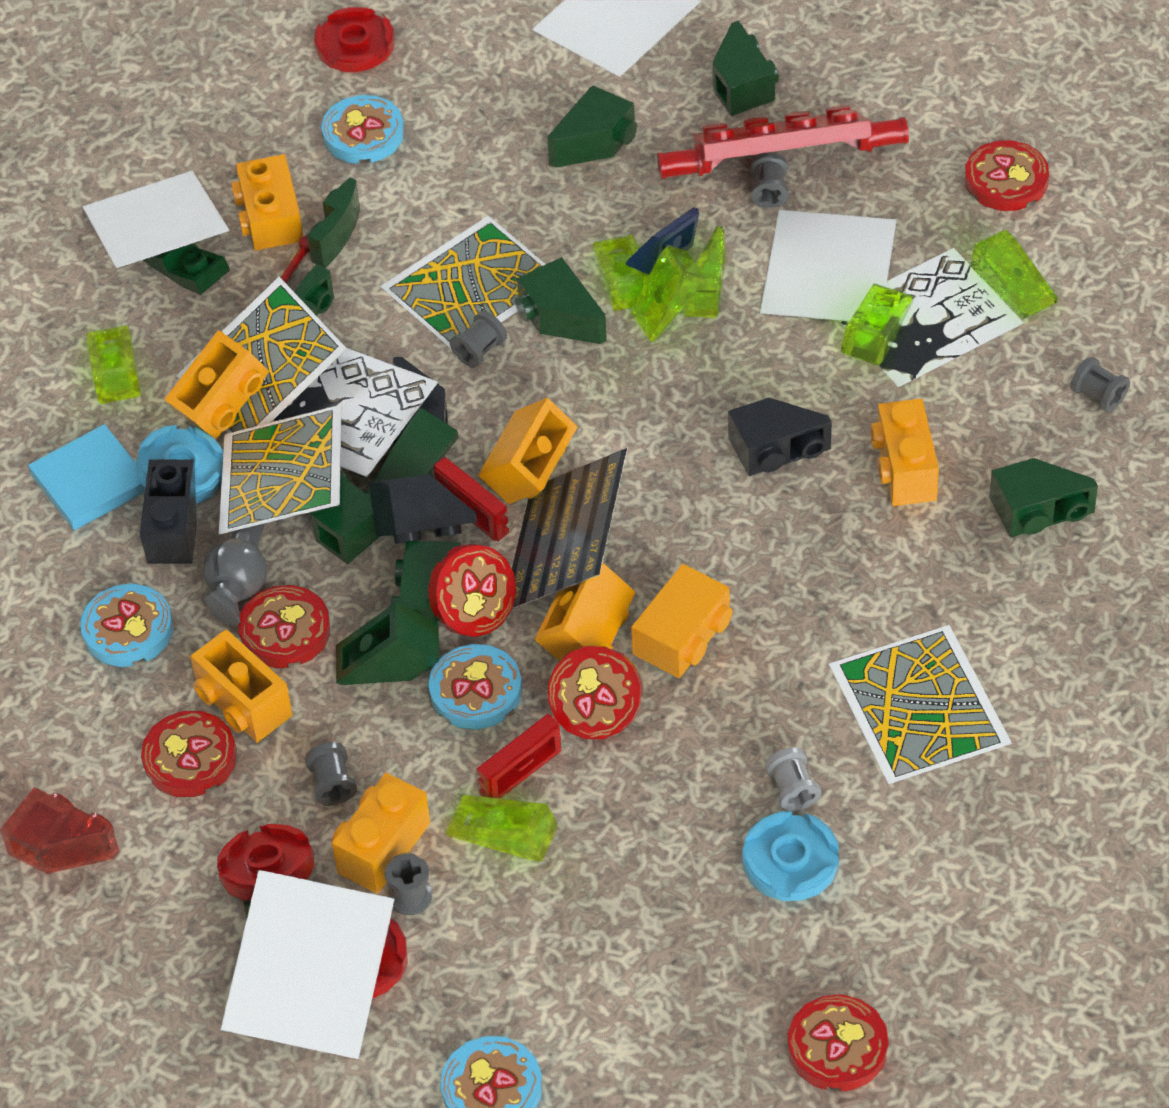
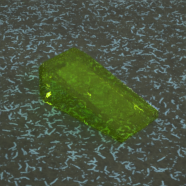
[683,226,726,318]
[970,229,1058,319]
[592,235,654,311]
[631,245,706,342]
[841,284,914,365]
[86,325,141,404]
[446,795,558,862]

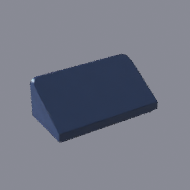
[626,207,700,276]

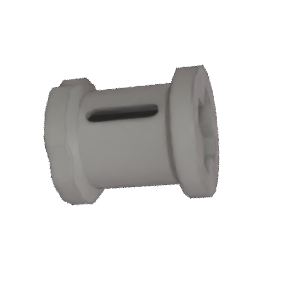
[765,747,821,812]

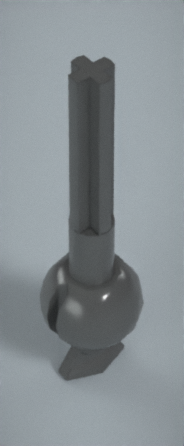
[203,524,267,626]

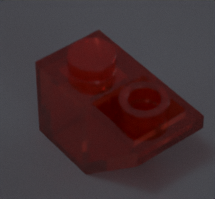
[0,787,119,874]

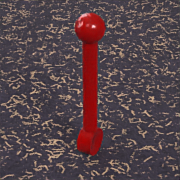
[280,236,310,284]

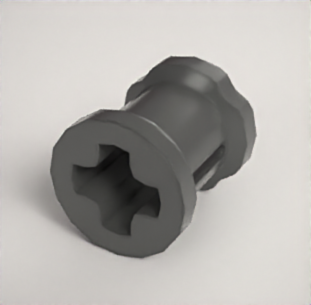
[750,152,788,208]
[450,311,507,368]
[1070,356,1130,413]
[305,742,357,806]
[385,853,432,915]

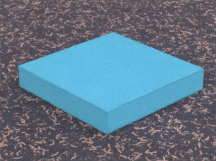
[28,424,145,531]

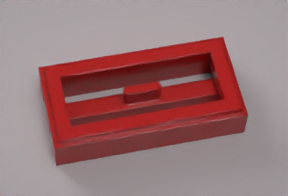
[434,457,509,541]
[476,713,562,804]

